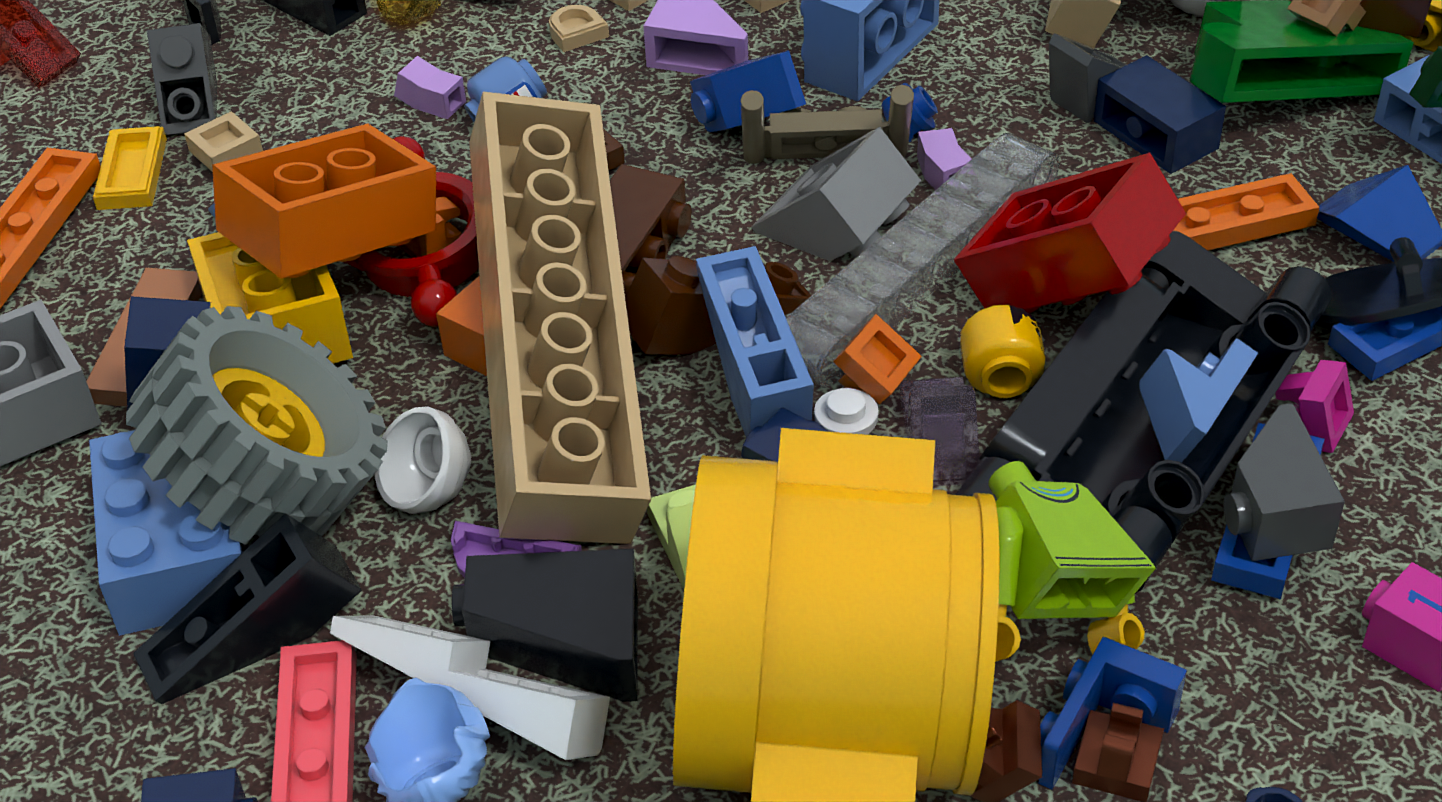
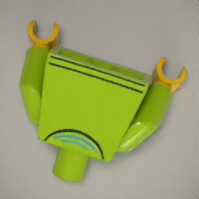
[988,461,1156,662]

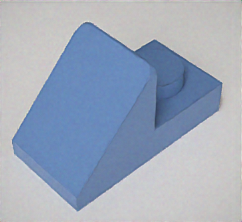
[1139,338,1258,463]

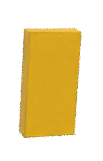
[93,126,167,210]

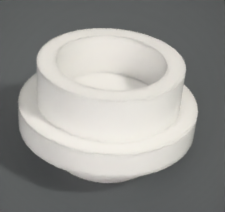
[814,388,878,435]

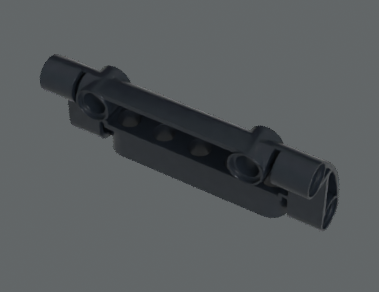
[955,231,1332,594]

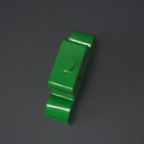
[1190,0,1414,103]

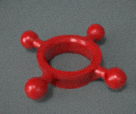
[326,136,479,327]

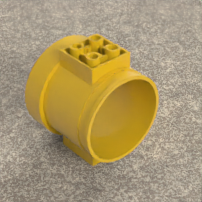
[673,428,1000,802]

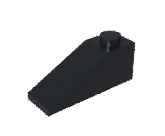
[133,513,362,704]

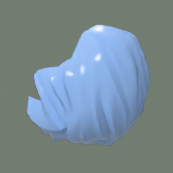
[365,677,490,802]

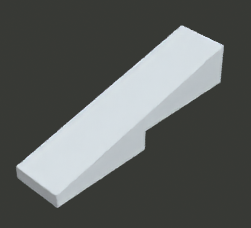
[330,615,610,760]

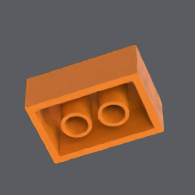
[212,123,436,279]

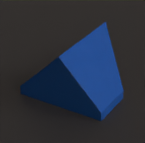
[1317,165,1442,262]

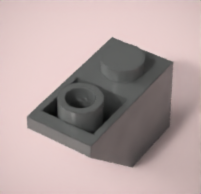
[147,23,217,136]

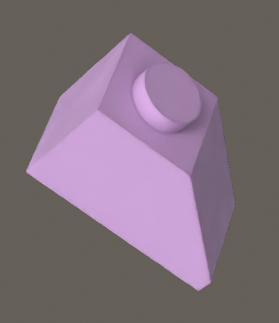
[643,0,748,75]

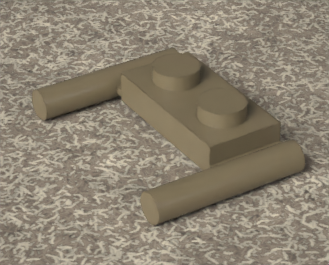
[741,85,914,164]

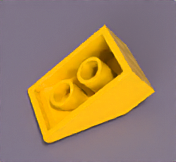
[187,232,353,364]

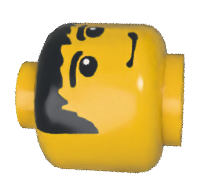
[960,305,1045,398]

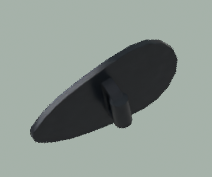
[1318,237,1442,325]

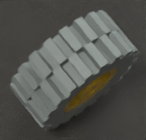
[126,306,388,544]

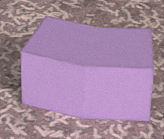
[394,56,466,119]
[917,128,974,197]

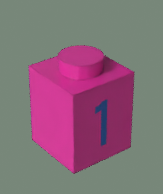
[1362,562,1442,692]

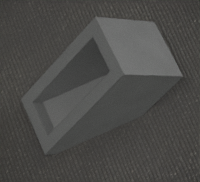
[1224,403,1345,561]

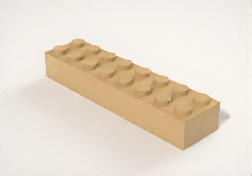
[469,92,651,544]

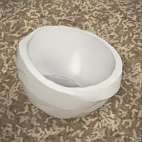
[374,407,471,514]

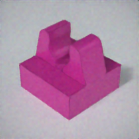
[1275,360,1354,453]

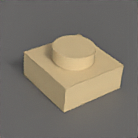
[184,111,263,172]

